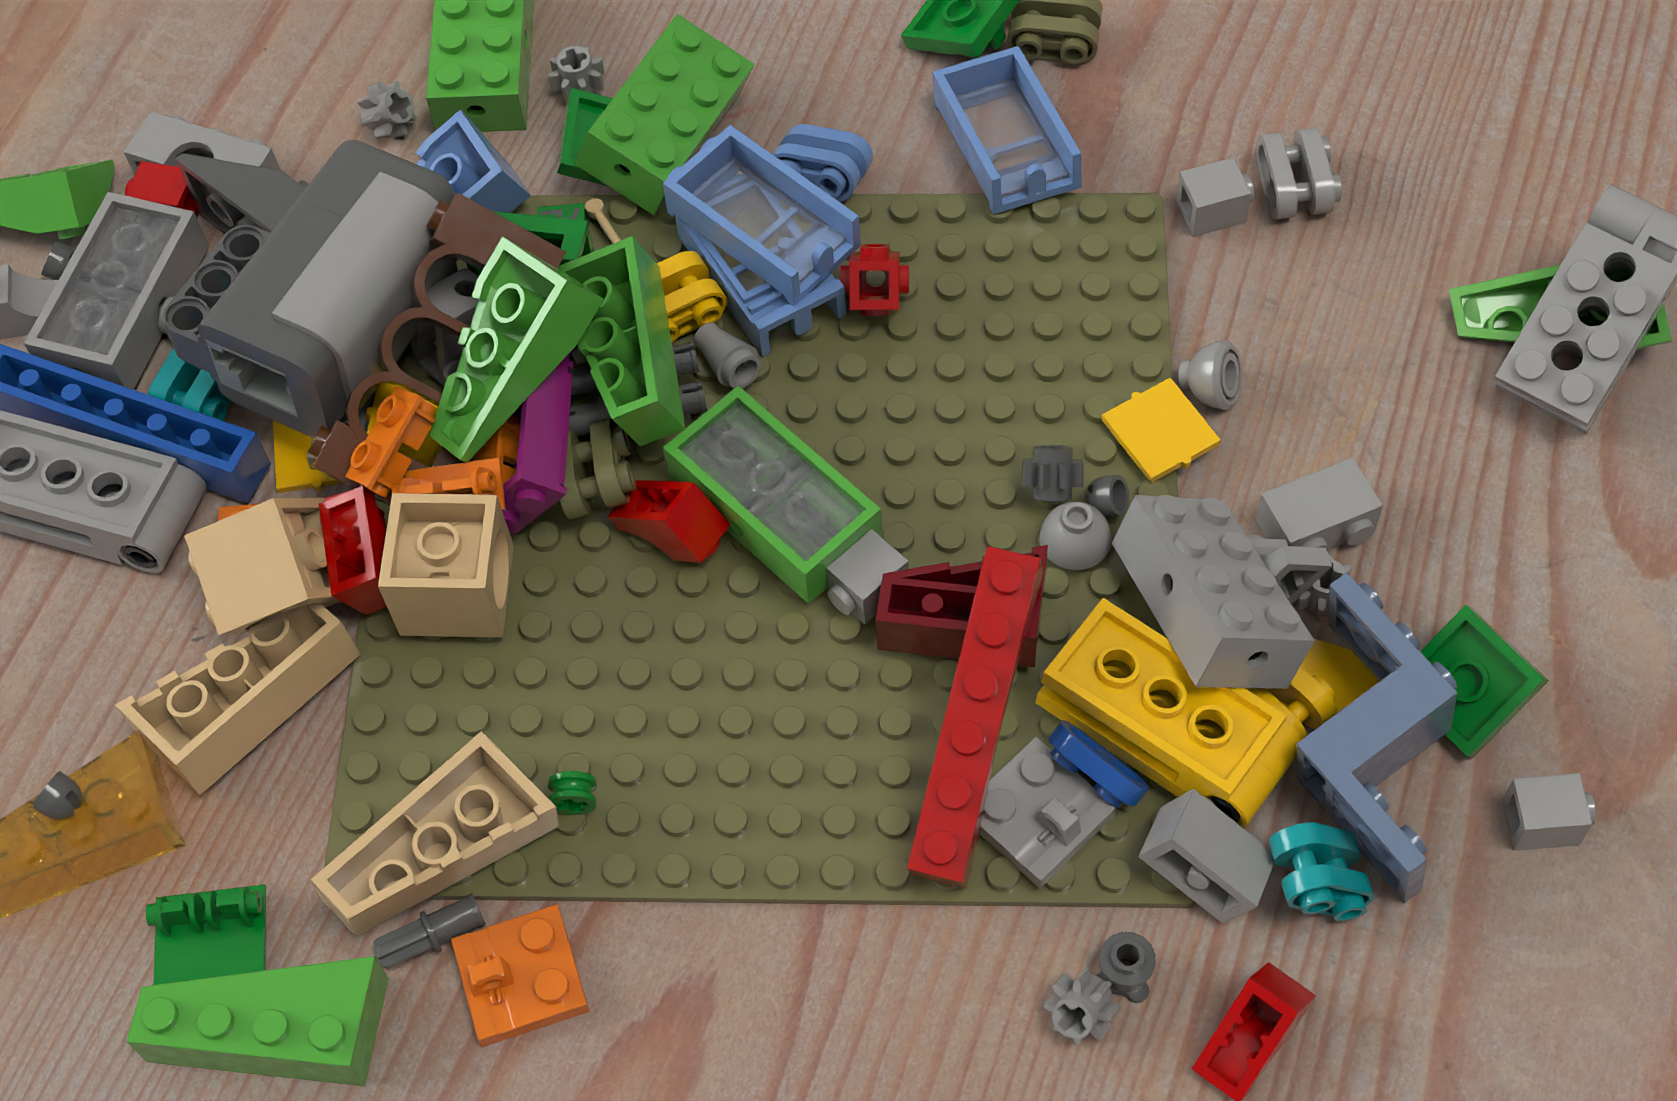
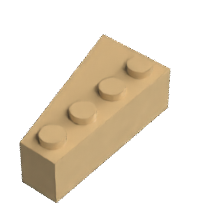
[115,603,361,795]
[311,731,559,937]

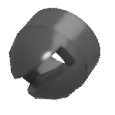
[41,241,75,280]
[1086,475,1129,517]
[32,771,83,821]

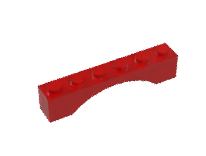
[907,546,1043,888]

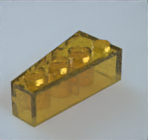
[0,730,185,919]

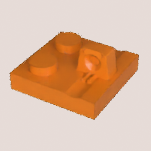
[451,904,590,1047]

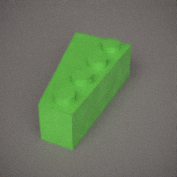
[126,956,389,1087]

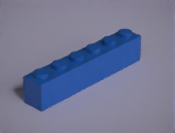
[0,344,271,503]

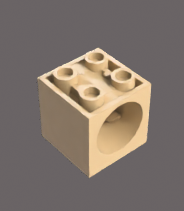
[378,493,514,638]
[184,498,341,635]

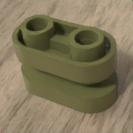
[1007,0,1103,64]
[560,419,636,520]

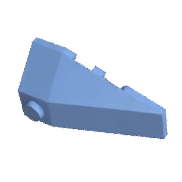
[416,110,531,213]

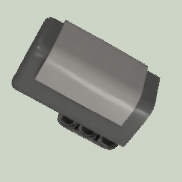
[163,140,458,438]

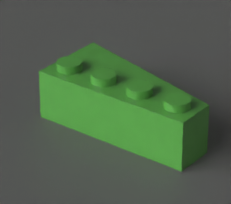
[558,236,686,447]

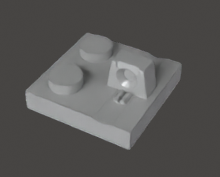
[980,737,1116,889]

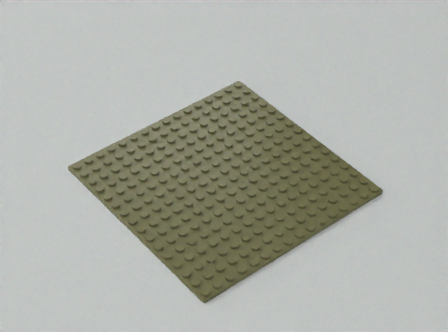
[324,193,1195,908]

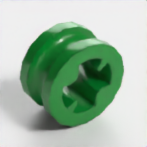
[548,771,597,815]

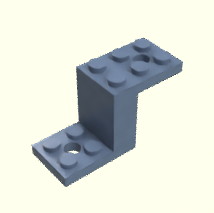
[1297,572,1457,903]

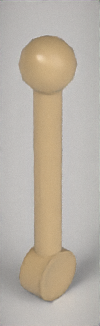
[585,198,621,244]

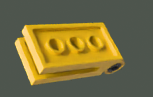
[1035,598,1302,829]

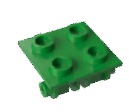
[145,884,266,985]

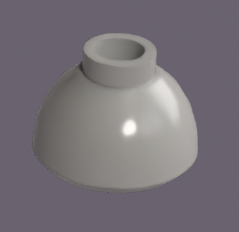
[1179,340,1242,410]
[1039,501,1112,570]

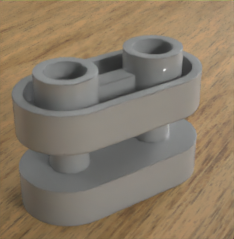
[1256,128,1342,220]

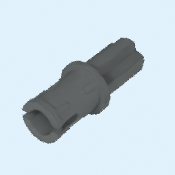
[373,893,486,969]

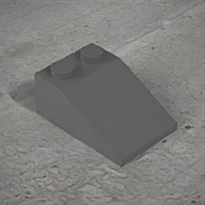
[176,153,309,234]

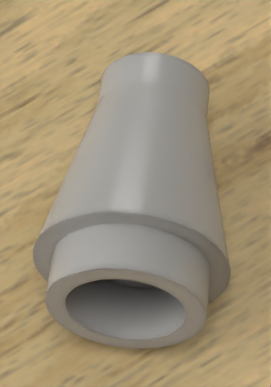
[694,323,761,388]

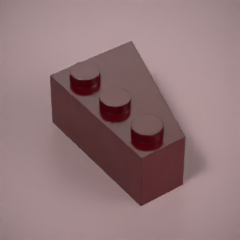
[875,545,1048,668]

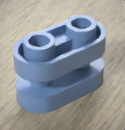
[772,124,873,202]

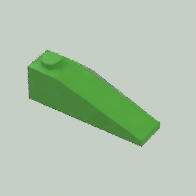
[0,159,115,239]
[430,236,604,463]

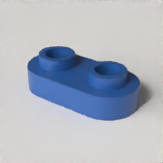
[1048,720,1149,808]

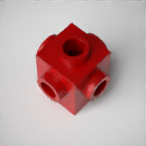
[840,243,909,316]

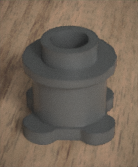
[1096,932,1156,1003]

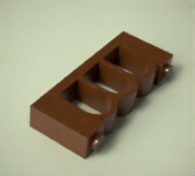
[307,192,566,506]

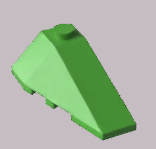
[1449,264,1672,349]

